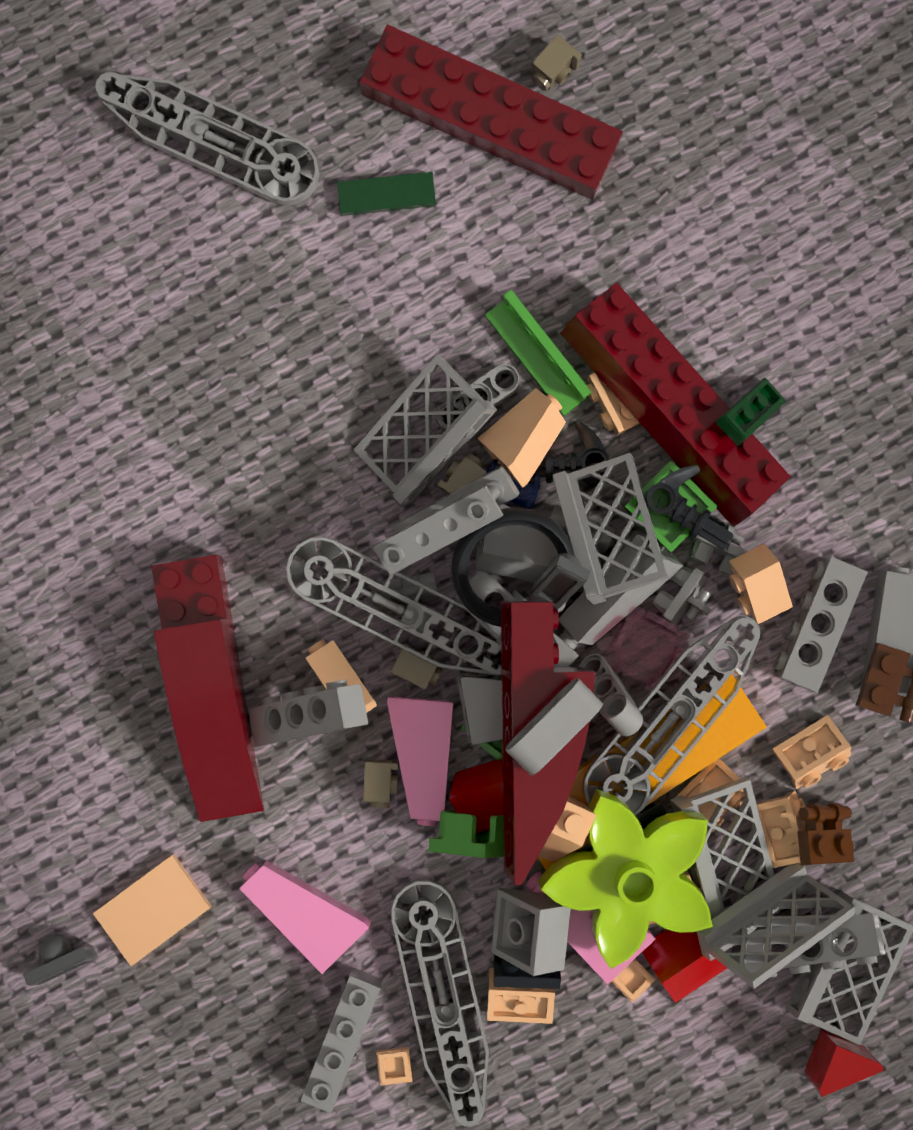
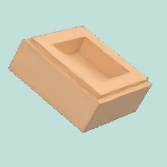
[611,958,655,1003]
[376,1046,413,1086]

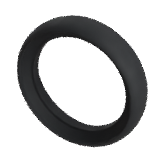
[451,507,574,627]

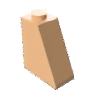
[477,388,566,487]
[306,639,377,713]
[539,796,596,862]

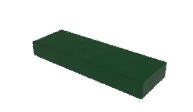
[337,172,436,216]
[716,377,786,447]

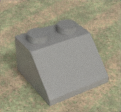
[491,888,570,976]

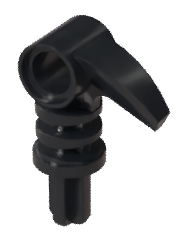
[532,422,610,486]
[644,465,734,550]

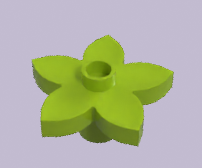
[538,789,713,969]

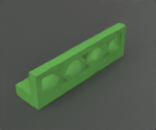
[485,290,591,417]

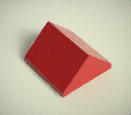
[449,758,503,835]
[642,929,727,1003]
[804,1028,884,1097]

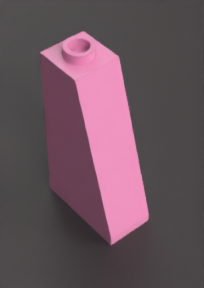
[387,696,453,826]
[239,861,371,974]
[525,871,655,985]

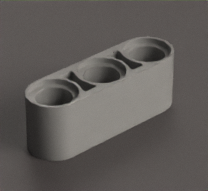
[437,364,519,432]
[578,654,643,737]
[505,678,603,776]

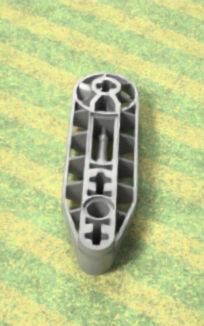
[95,72,320,206]
[286,537,501,676]
[582,616,760,816]
[391,879,489,1126]

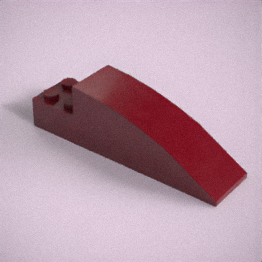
[151,555,264,822]
[500,601,595,885]

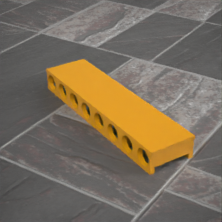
[538,674,767,870]

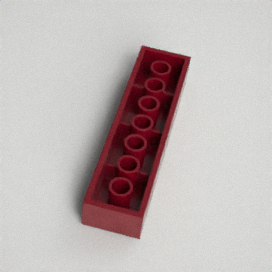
[360,24,623,200]
[560,282,791,527]

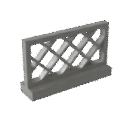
[354,355,497,504]
[553,453,668,605]
[670,777,774,920]
[696,863,856,989]
[785,890,913,1045]

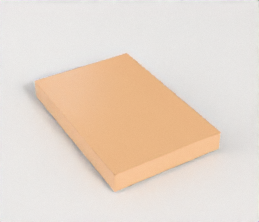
[93,854,211,966]

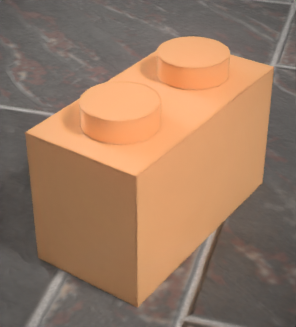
[729,543,793,624]

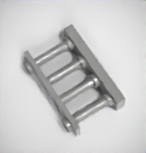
[373,465,520,575]

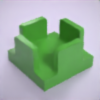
[623,460,718,553]
[429,811,504,858]

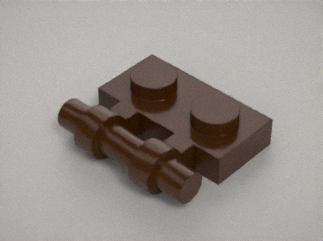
[855,643,913,724]
[797,803,854,865]

